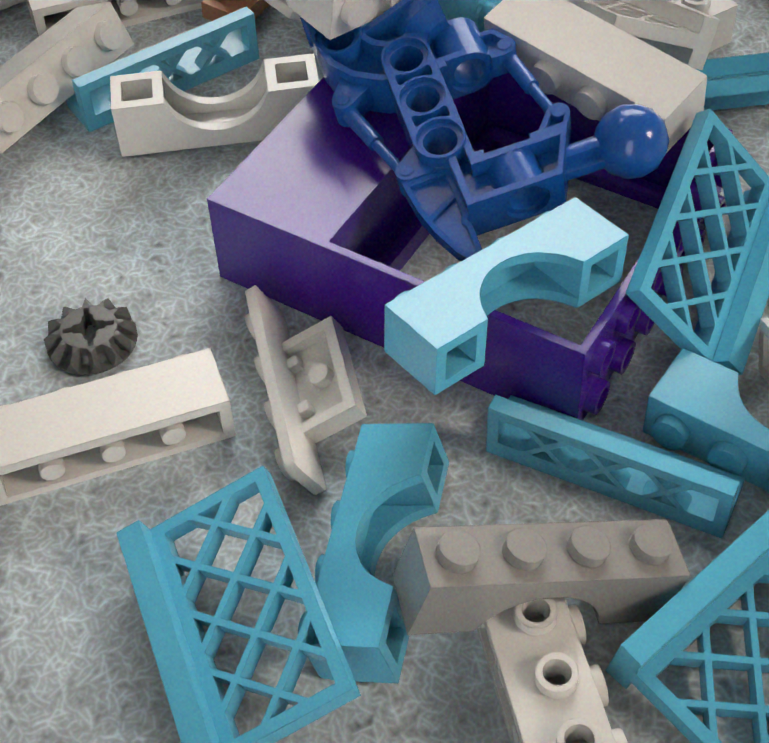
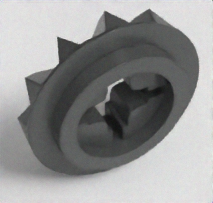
[44,298,138,375]

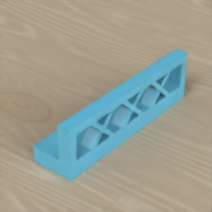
[66,6,260,133]
[486,395,745,539]

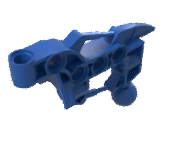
[300,0,670,261]

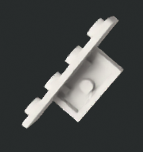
[245,285,367,495]

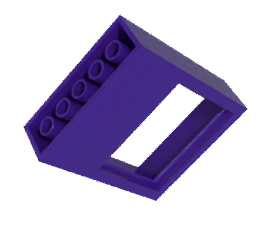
[207,73,733,420]

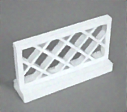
[567,0,720,70]

